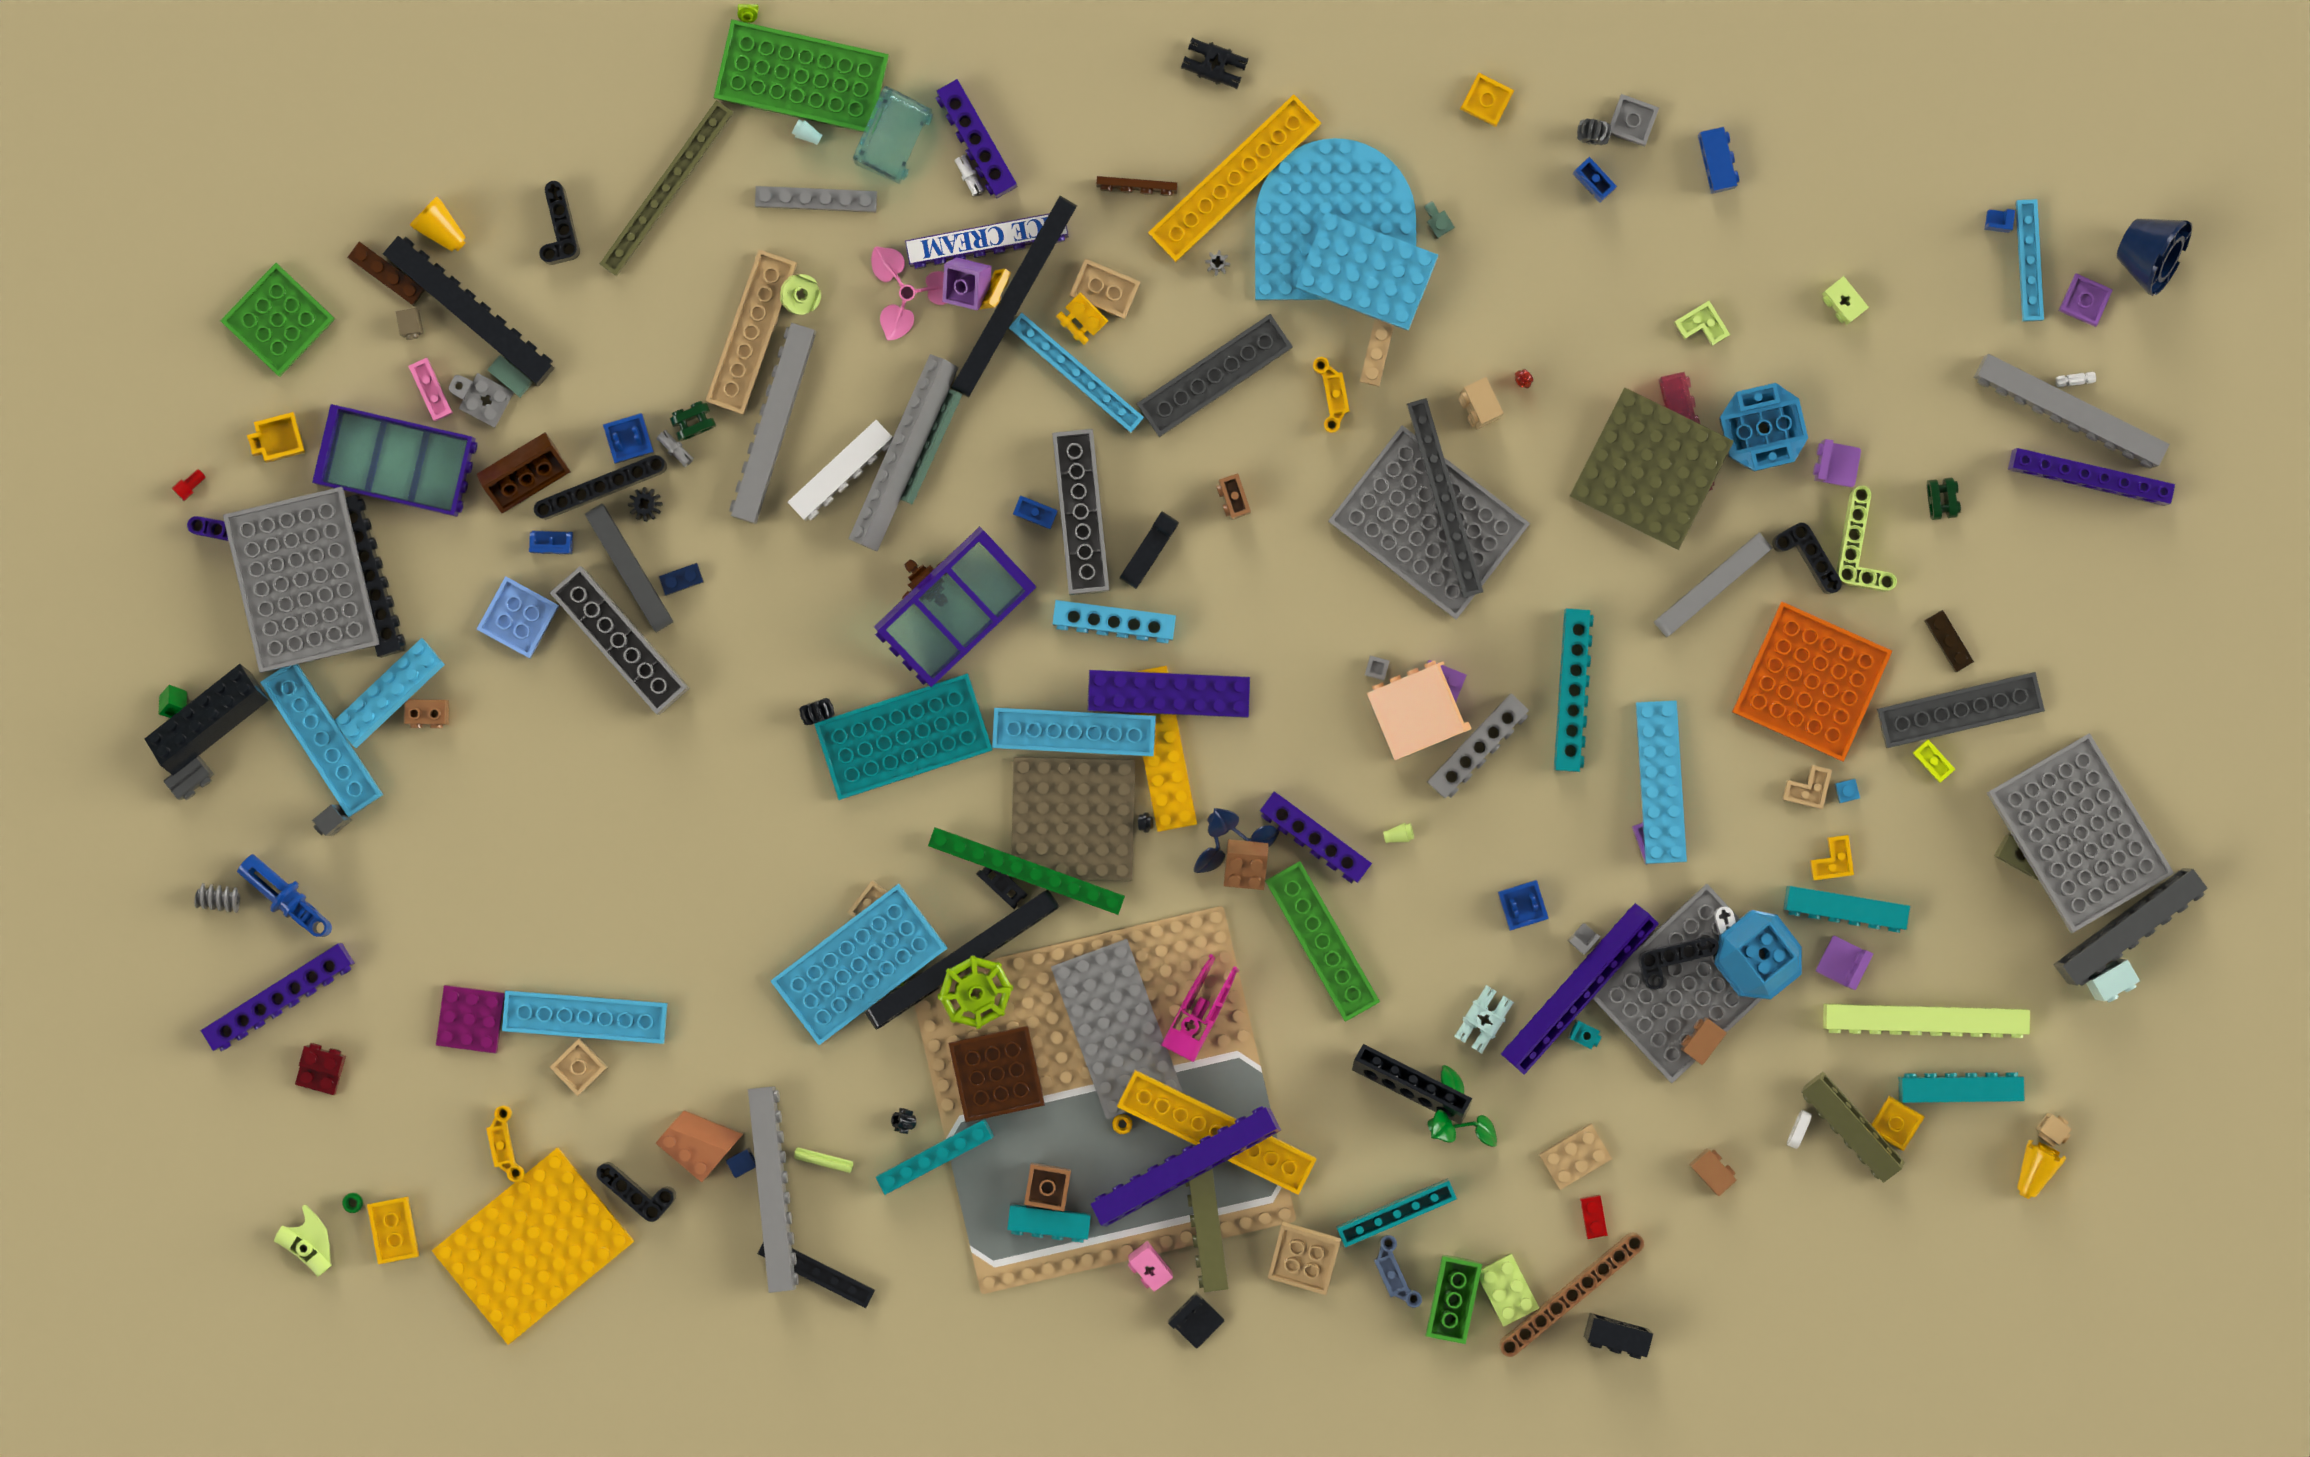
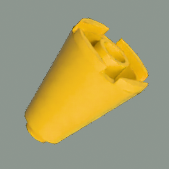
[410,196,466,252]
[2017,1140,2066,1199]

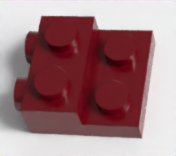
[295,1043,346,1095]

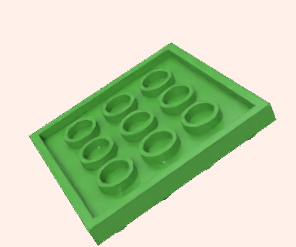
[220,263,335,377]

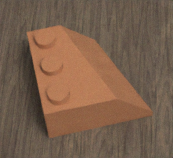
[656,1110,743,1182]

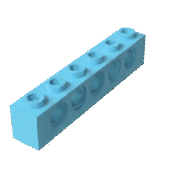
[1052,600,1176,644]

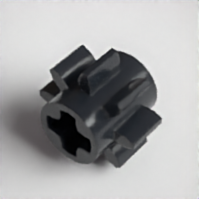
[891,1108,916,1134]

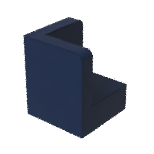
[726,1148,756,1178]

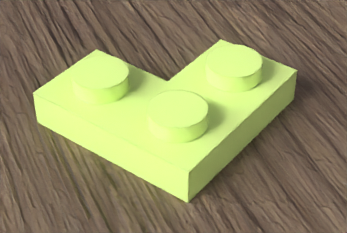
[1674,301,1730,346]

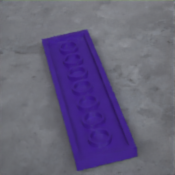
[1087,670,1250,718]

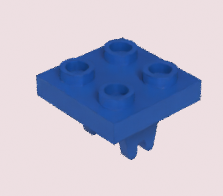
[603,413,654,464]
[1498,880,1549,931]

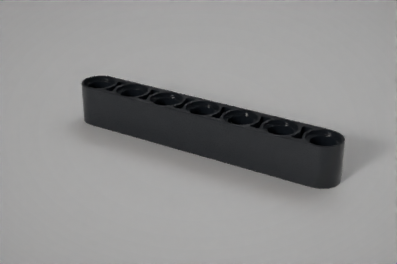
[534,455,667,520]

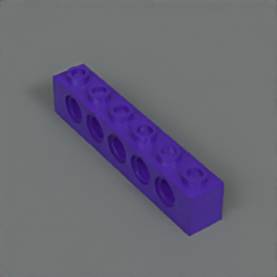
[936,79,1018,199]
[1259,791,1372,884]

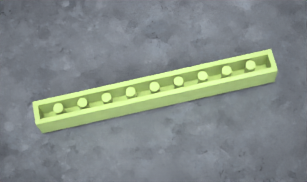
[1823,1004,2030,1038]

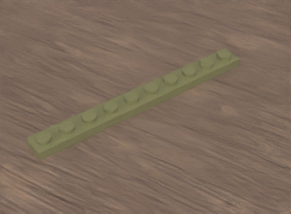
[599,100,733,276]

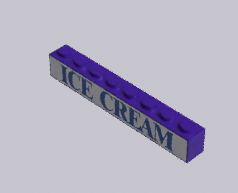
[905,213,1069,269]

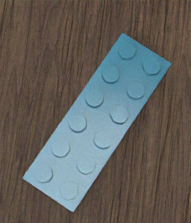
[334,638,445,748]

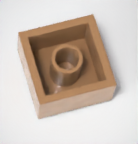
[1224,839,1268,890]
[1024,1163,1071,1211]

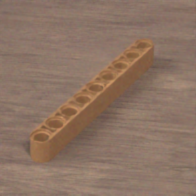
[1499,1233,1644,1357]

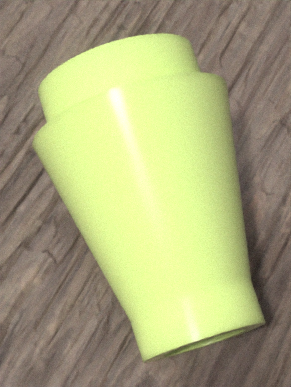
[1383,823,1414,843]

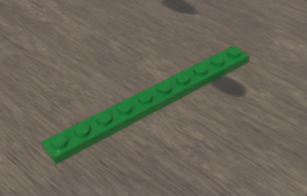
[928,827,1125,915]

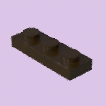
[1924,610,1974,672]

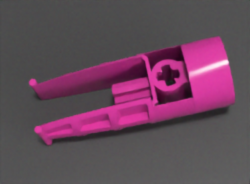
[1161,954,1239,1062]

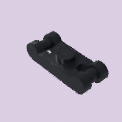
[976,867,1028,909]

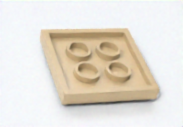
[1268,1222,1341,1295]

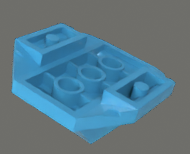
[1719,383,1808,471]
[1714,910,1802,1000]

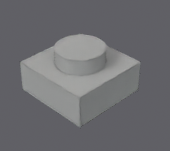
[1365,655,1390,681]

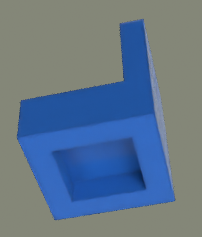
[1984,209,2015,233]

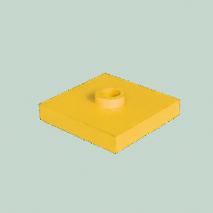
[1460,73,1515,127]
[1871,1096,1925,1151]

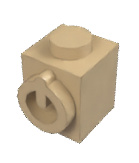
[2036,1113,2072,1147]

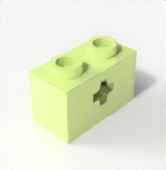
[1822,276,1869,325]

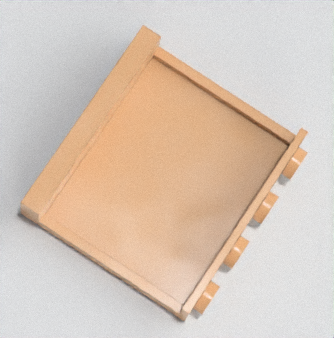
[1367,660,1471,760]

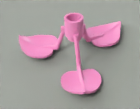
[871,247,947,340]

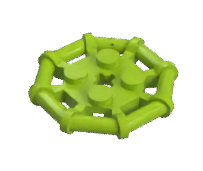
[938,955,1013,1029]

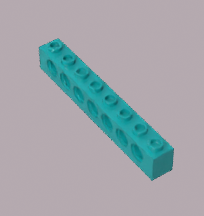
[1554,608,1594,772]

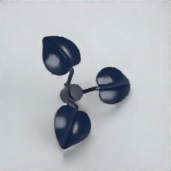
[1193,808,1279,873]

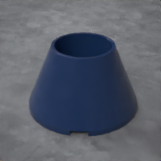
[2117,219,2192,296]

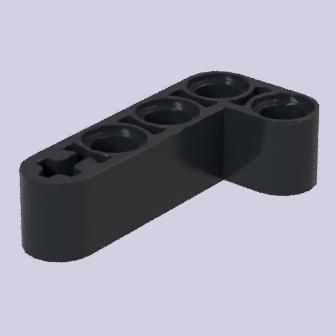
[539,181,580,265]
[1119,511,1179,589]
[1772,523,1842,594]
[1638,937,1719,989]
[596,1162,676,1222]

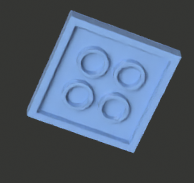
[476,576,560,659]

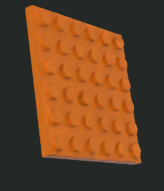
[1732,602,1892,762]

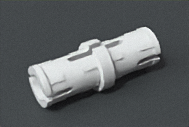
[954,155,984,196]

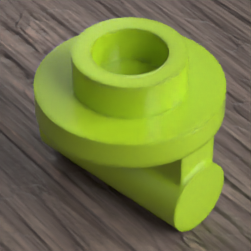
[737,4,759,23]

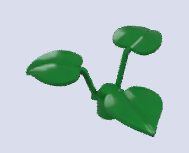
[1427,1065,1497,1147]

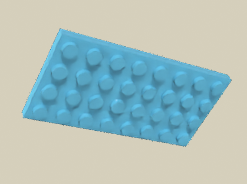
[771,884,948,1045]

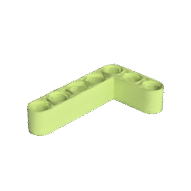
[1836,486,1897,592]

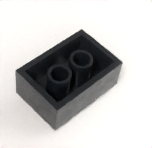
[1584,1313,1653,1359]

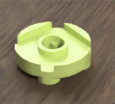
[780,274,821,315]

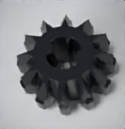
[628,487,663,522]
[799,698,835,725]

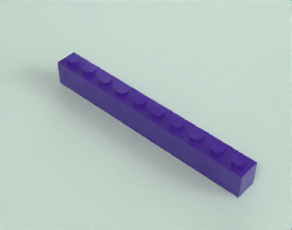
[1501,903,1659,1075]
[1091,1106,1282,1227]

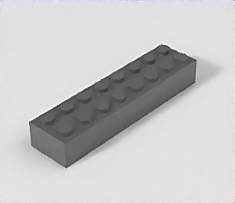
[2053,868,2208,986]

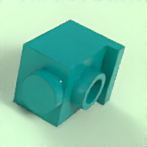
[1568,1020,1601,1049]

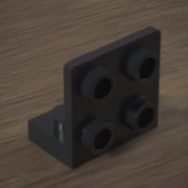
[1168,1292,1224,1349]

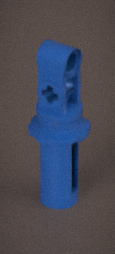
[237,854,332,937]

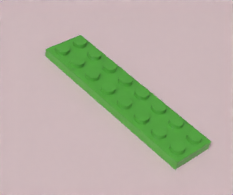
[1265,861,1380,1022]

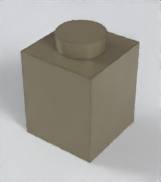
[396,308,423,340]

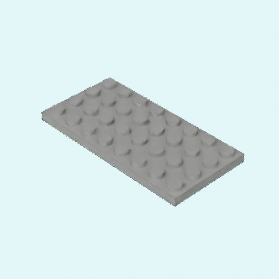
[1051,939,1183,1119]

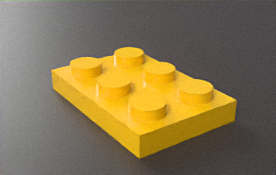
[367,1196,419,1264]

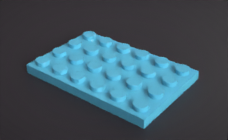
[1296,212,1439,331]

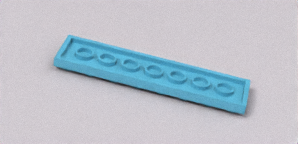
[260,664,383,817]
[1635,701,1687,864]
[992,708,1156,756]
[502,990,668,1044]

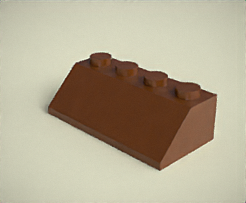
[477,432,571,513]

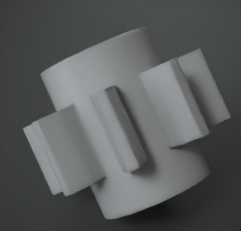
[1205,250,1230,276]

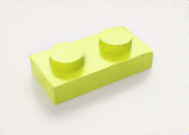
[1912,739,1955,783]

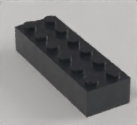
[144,664,269,776]

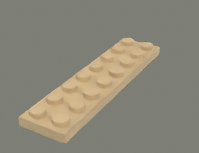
[705,249,797,415]

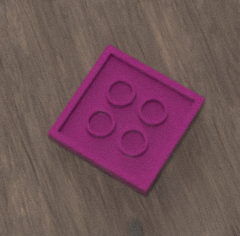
[436,985,505,1054]

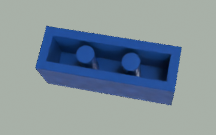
[1698,127,1739,194]

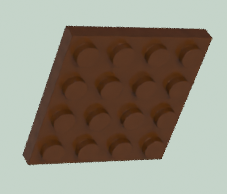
[949,1026,1045,1123]

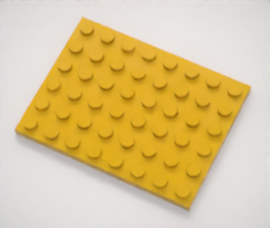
[432,1148,634,1345]

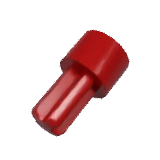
[172,469,206,501]

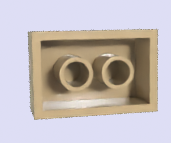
[1458,377,1504,430]

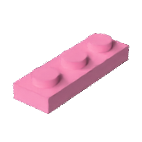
[408,358,453,421]

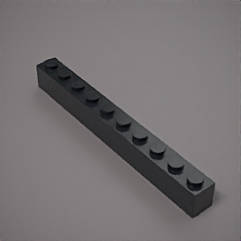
[383,236,555,386]

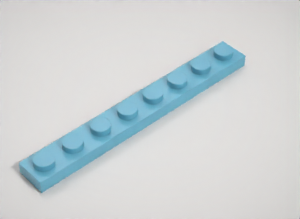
[1009,313,1144,433]

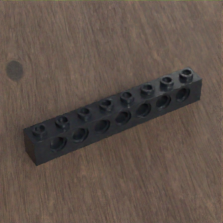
[346,495,406,658]

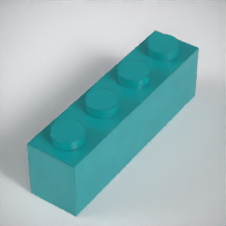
[1007,1204,1091,1243]

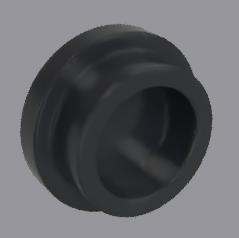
[1138,812,1153,833]

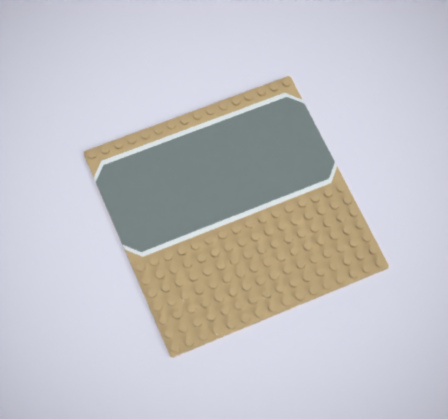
[909,906,1296,1294]

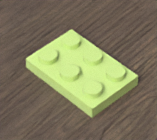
[1479,1254,1539,1327]

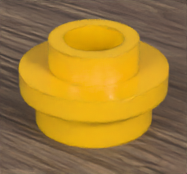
[1112,1114,1133,1134]

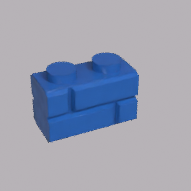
[1573,157,1617,203]

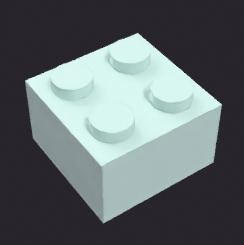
[2086,959,2140,1003]

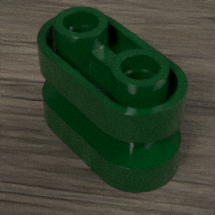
[670,401,716,441]
[1927,477,1961,520]

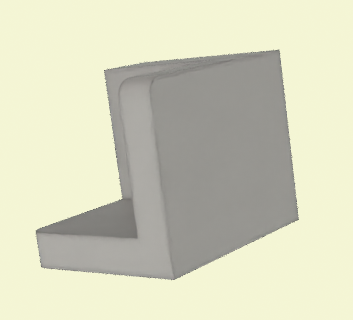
[1567,923,1601,955]

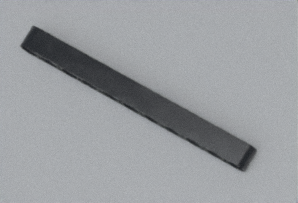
[951,196,1077,398]
[865,890,1060,1030]

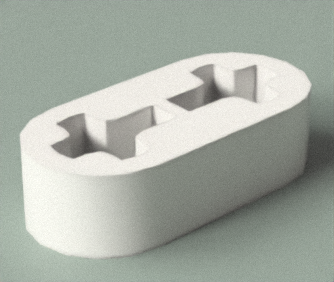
[1714,907,1736,935]
[1787,1110,1812,1149]

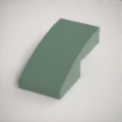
[488,355,533,398]

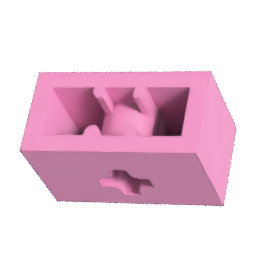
[1128,1241,1173,1292]

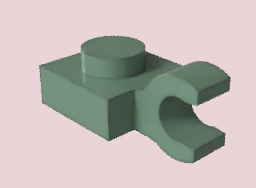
[1424,201,1455,239]

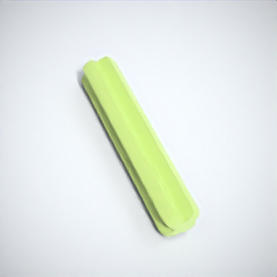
[794,1147,853,1173]

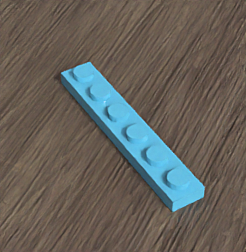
[2016,199,2044,322]

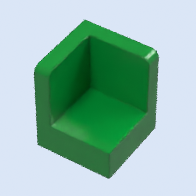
[158,685,187,718]

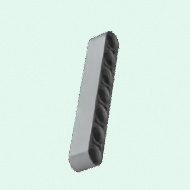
[1654,532,1772,638]

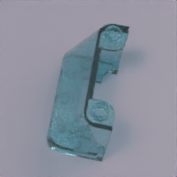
[853,86,934,184]

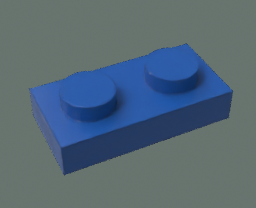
[1013,495,1058,530]

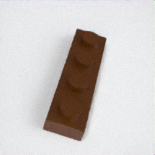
[1096,176,1178,196]
[347,241,425,306]

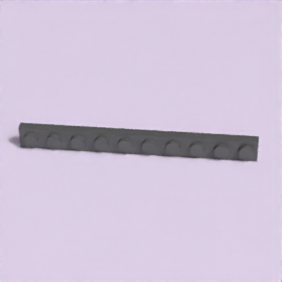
[1407,398,1483,598]

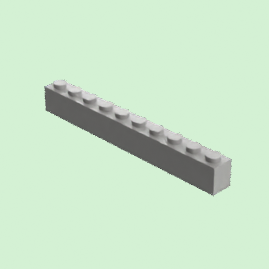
[729,323,816,524]
[849,354,959,551]
[1974,354,2170,469]
[748,1086,799,1293]

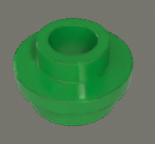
[342,1193,363,1213]

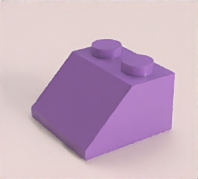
[942,258,992,310]

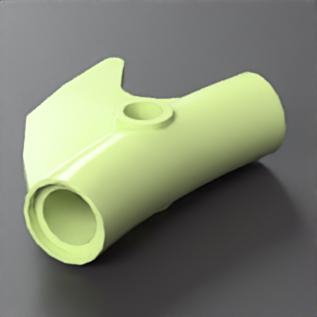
[274,1205,332,1277]

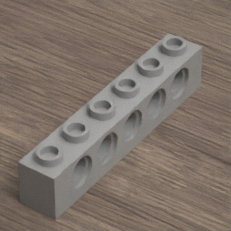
[1427,693,1529,798]

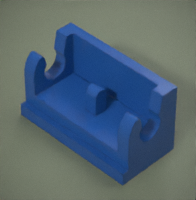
[529,531,573,554]

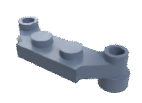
[1374,1235,1422,1308]

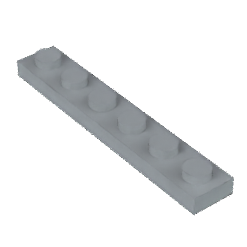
[755,186,877,213]

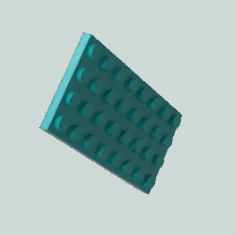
[814,673,993,800]

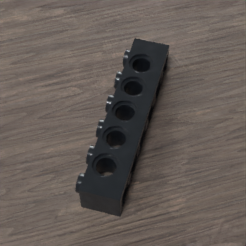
[1352,1044,1472,1125]

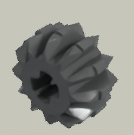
[1577,118,1611,145]

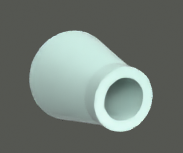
[792,119,822,145]

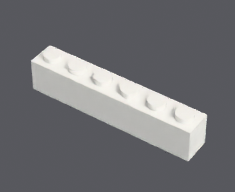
[788,420,893,521]

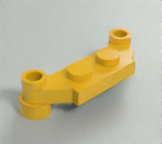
[1313,357,1350,433]
[486,1105,524,1182]

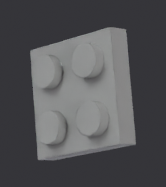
[1610,94,1659,147]

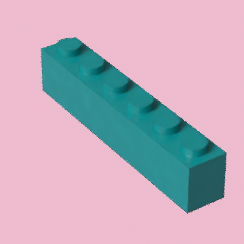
[1783,886,1910,933]
[1898,1072,2025,1103]
[875,1119,994,1195]
[1336,1178,1457,1248]

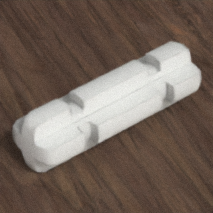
[2055,372,2096,387]

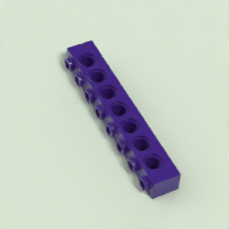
[2008,448,2175,506]
[200,943,355,1052]

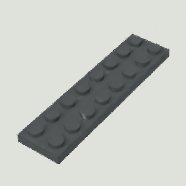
[1137,314,1293,437]
[1877,672,2045,748]

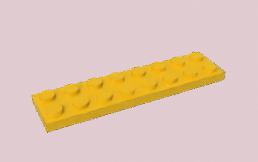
[1135,666,1197,832]

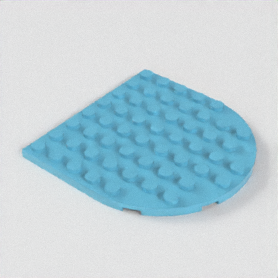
[1255,138,1416,300]

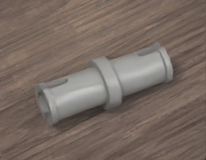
[657,430,694,467]

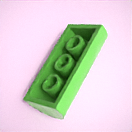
[1425,1255,1482,1344]

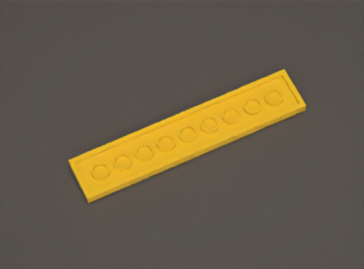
[1148,94,1322,262]
[1117,1070,1317,1195]

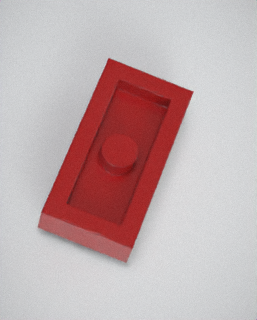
[1580,1195,1608,1239]

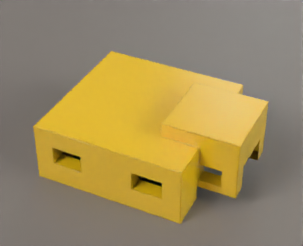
[247,412,305,463]

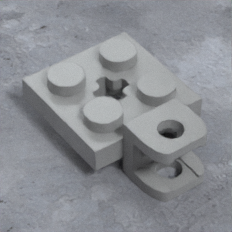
[448,373,514,428]

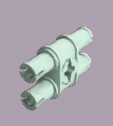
[1454,985,1514,1054]

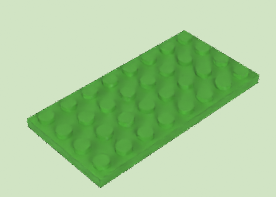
[714,19,889,134]

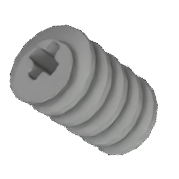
[194,883,240,913]

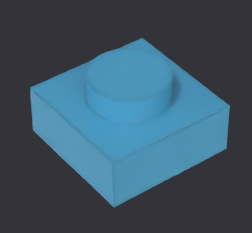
[1835,779,1860,803]

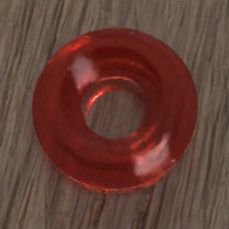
[1515,369,1534,388]

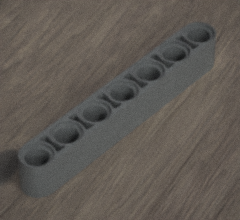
[585,503,673,633]

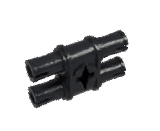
[1181,37,1249,89]

